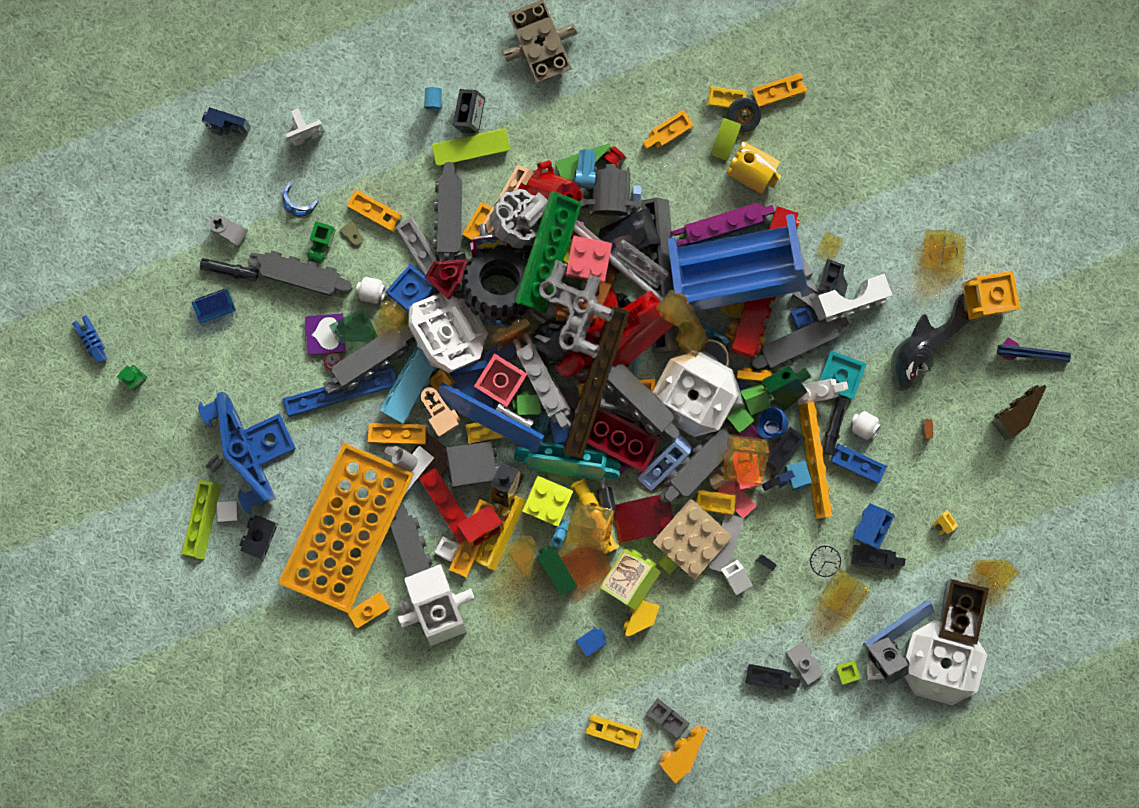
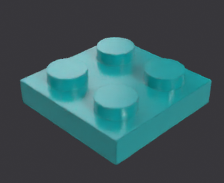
[819,351,867,400]

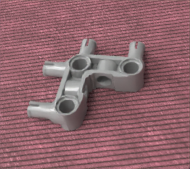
[539,261,614,358]

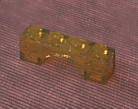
[657,290,709,357]

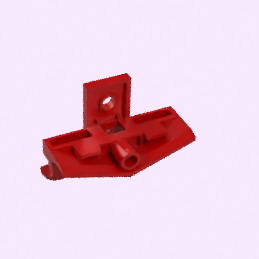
[556,287,676,384]

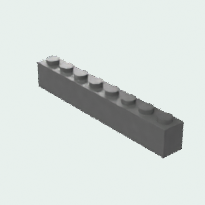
[641,198,681,353]

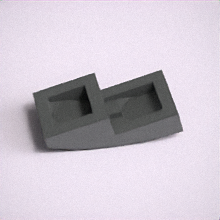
[646,698,690,739]

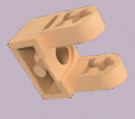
[421,388,461,438]

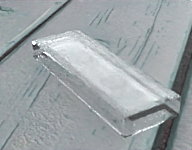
[611,239,669,288]

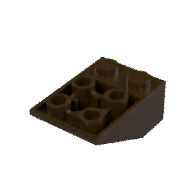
[992,384,1046,440]

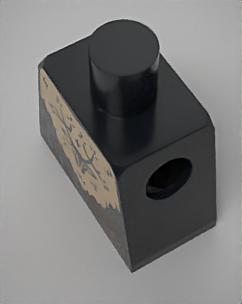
[490,463,524,508]

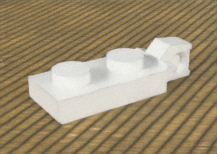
[797,379,848,405]

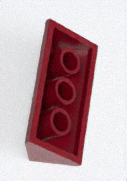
[587,408,661,473]

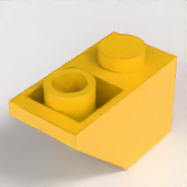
[622,600,660,636]

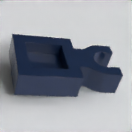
[761,470,795,491]

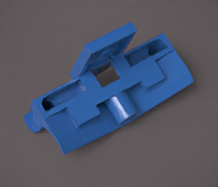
[198,392,296,515]

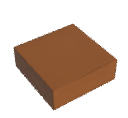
[922,419,933,439]

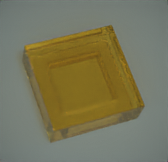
[818,231,843,257]

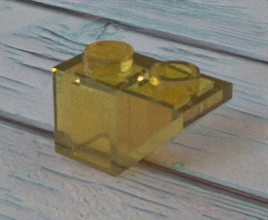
[973,559,1020,590]

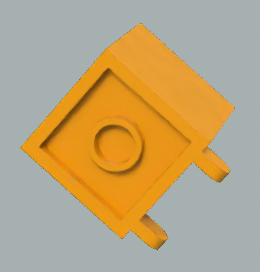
[962,271,1021,321]

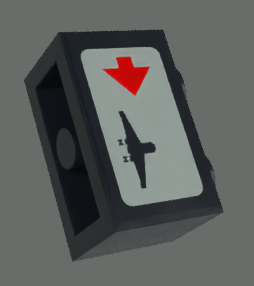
[453,89,485,134]

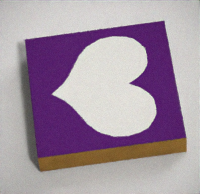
[305,313,346,355]

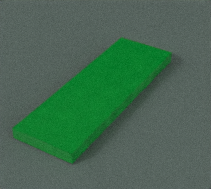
[515,191,582,313]

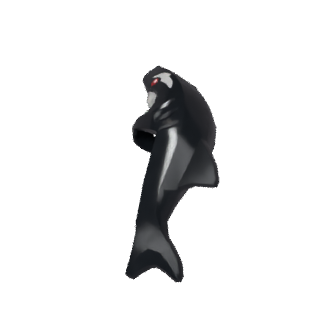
[891,294,971,391]

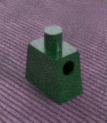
[762,366,811,411]

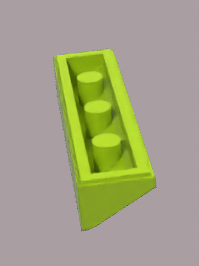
[432,128,511,166]
[181,480,222,560]

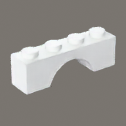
[811,274,892,322]

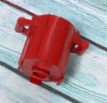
[526,160,583,201]

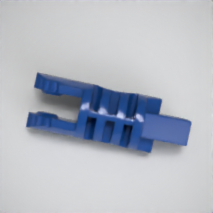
[72,315,107,363]

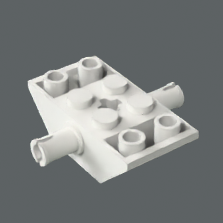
[398,564,475,646]

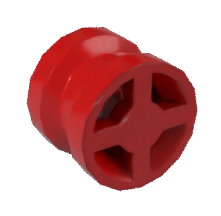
[603,146,627,168]

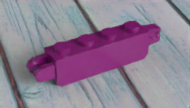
[670,203,775,247]

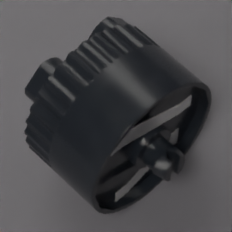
[531,317,574,362]

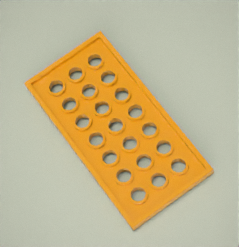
[278,442,414,613]

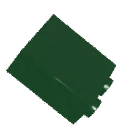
[537,545,577,596]

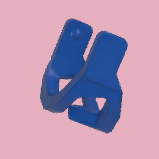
[283,182,319,217]

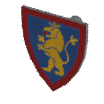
[473,224,510,257]

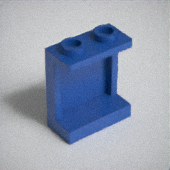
[449,360,494,416]

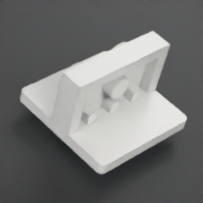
[285,109,325,146]

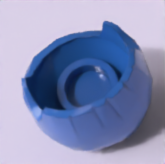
[757,407,789,440]

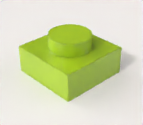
[835,660,861,685]

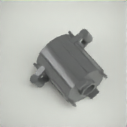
[580,164,641,216]

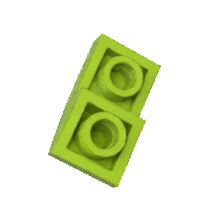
[710,118,741,161]

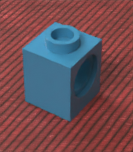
[785,460,812,491]

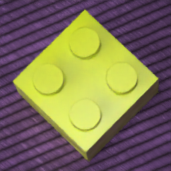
[522,476,573,526]

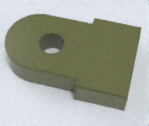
[340,220,363,245]

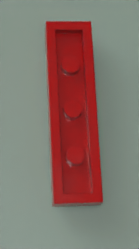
[419,468,467,544]

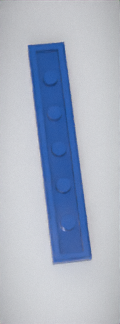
[283,367,397,417]
[437,382,544,453]

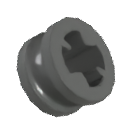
[205,454,224,473]

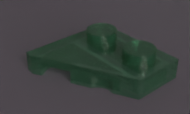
[329,308,378,343]

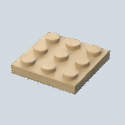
[652,499,733,580]

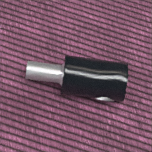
[598,478,617,514]

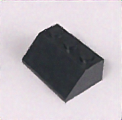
[598,208,661,265]

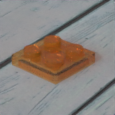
[492,319,532,350]
[561,538,612,590]

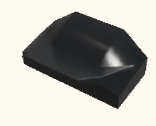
[818,259,848,297]

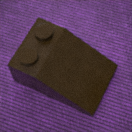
[939,579,989,645]

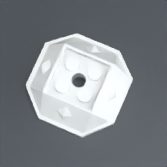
[409,293,488,373]
[652,351,738,437]
[905,620,987,705]

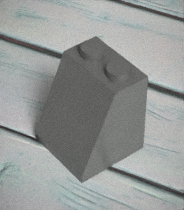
[445,442,499,488]

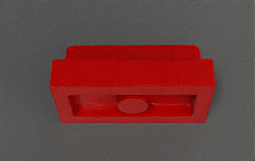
[458,505,504,549]

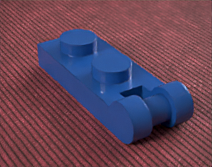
[830,444,887,484]

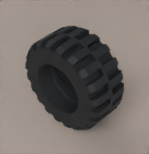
[462,247,529,323]

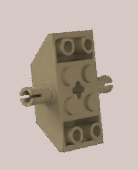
[503,0,578,83]

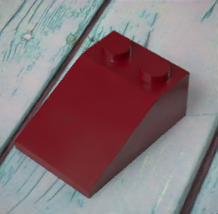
[612,494,674,543]

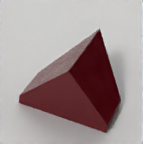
[425,259,469,300]

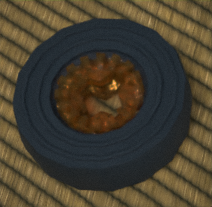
[727,98,761,132]

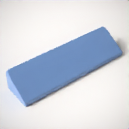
[864,600,934,650]

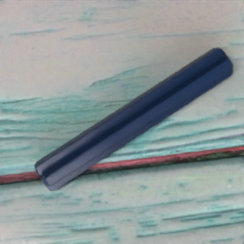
[997,344,1071,363]

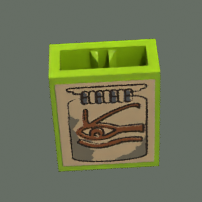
[600,549,661,611]

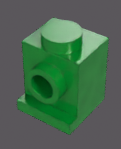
[116,364,147,391]

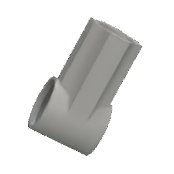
[517,192,548,230]
[384,444,418,472]

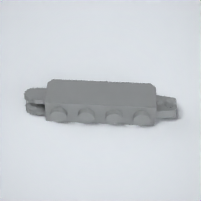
[513,333,571,430]

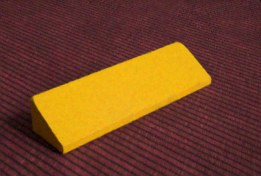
[474,496,526,571]

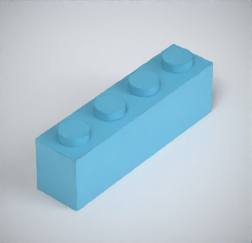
[379,344,438,424]

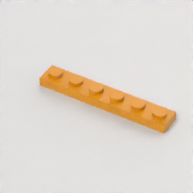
[798,402,832,519]

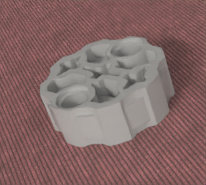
[489,189,542,248]

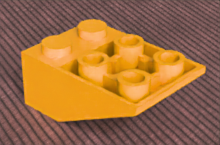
[659,725,707,783]

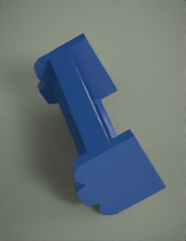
[668,214,809,320]

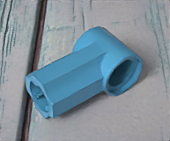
[424,87,443,112]
[574,149,596,189]

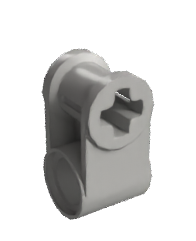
[210,215,248,247]

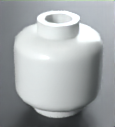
[356,277,386,304]
[851,411,881,440]

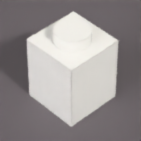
[721,560,753,595]

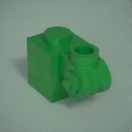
[307,221,336,264]

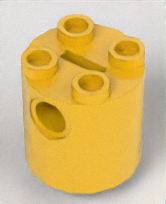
[726,141,781,194]

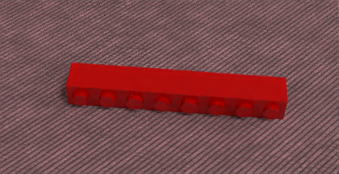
[730,206,800,359]

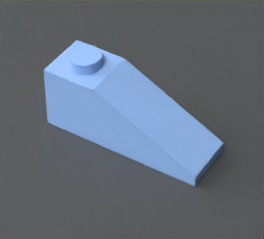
[637,433,693,491]

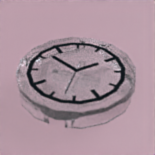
[806,542,845,581]

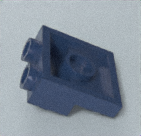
[202,107,251,136]

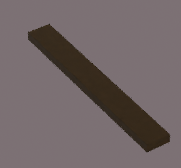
[562,305,630,459]

